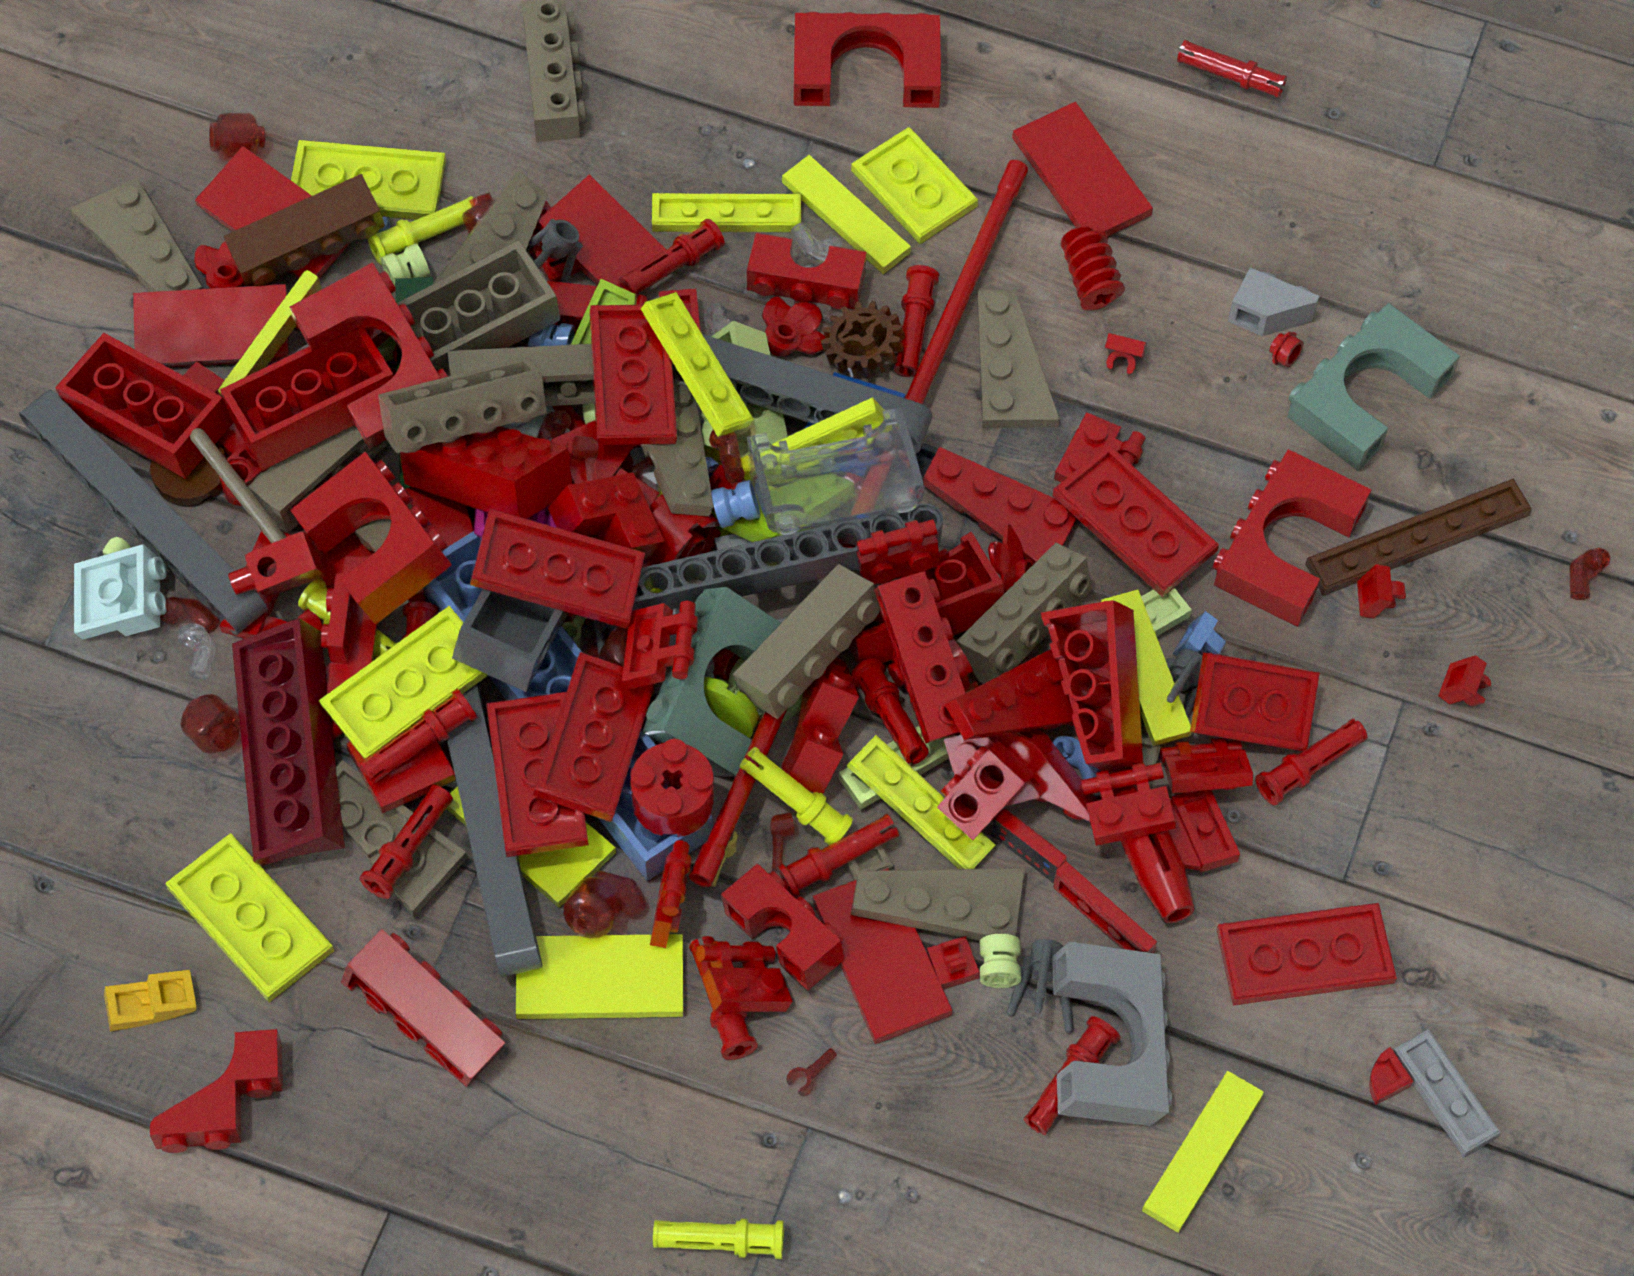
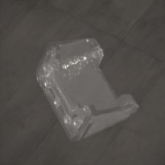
[747,407,924,535]

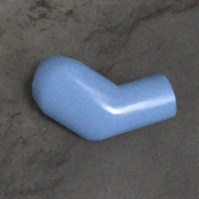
[1053,736,1101,779]

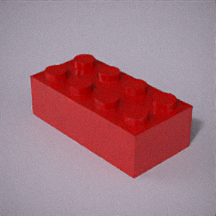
[220,328,394,470]
[55,332,233,479]
[400,426,572,519]

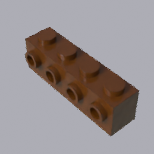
[223,174,385,286]

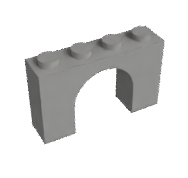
[1052,941,1172,1126]

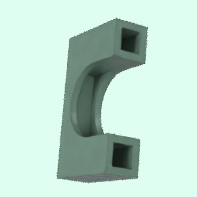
[1287,303,1460,472]
[642,587,781,776]

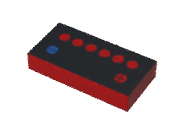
[992,809,1067,883]

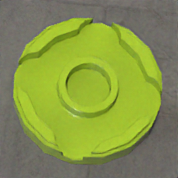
[704,677,760,738]

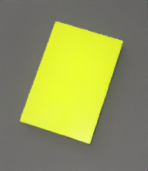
[851,127,978,244]

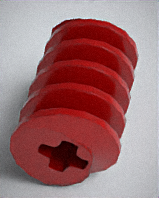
[1060,227,1125,311]

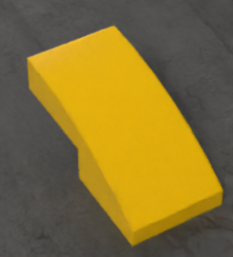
[104,970,197,1031]

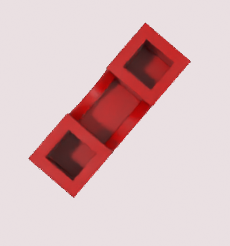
[747,233,867,309]
[721,863,844,991]

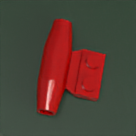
[1113,768,1240,923]

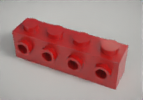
[874,571,966,744]

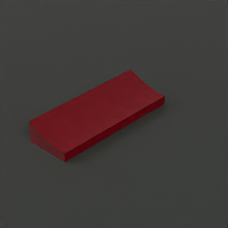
[232,618,345,866]

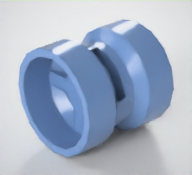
[528,323,575,347]
[711,480,760,528]

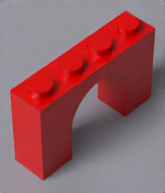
[794,11,941,108]
[290,262,448,449]
[1212,449,1372,627]
[290,452,452,624]

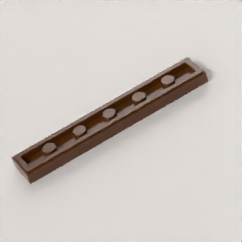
[1305,478,1532,596]

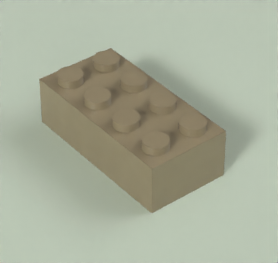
[393,240,560,376]

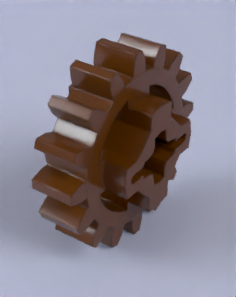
[821,301,905,378]

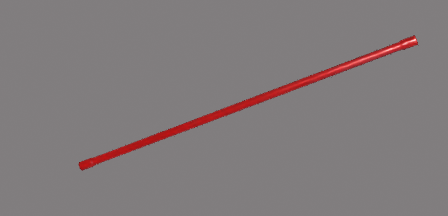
[689,160,1028,887]

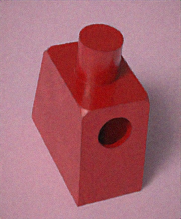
[228,531,327,597]

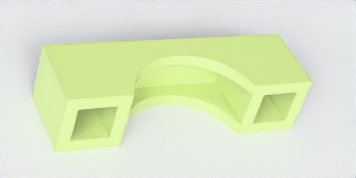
[711,321,788,471]

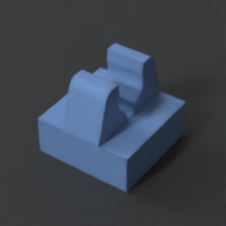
[1173,611,1226,656]

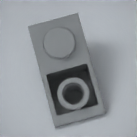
[1228,267,1320,336]

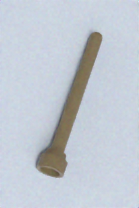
[190,428,301,588]

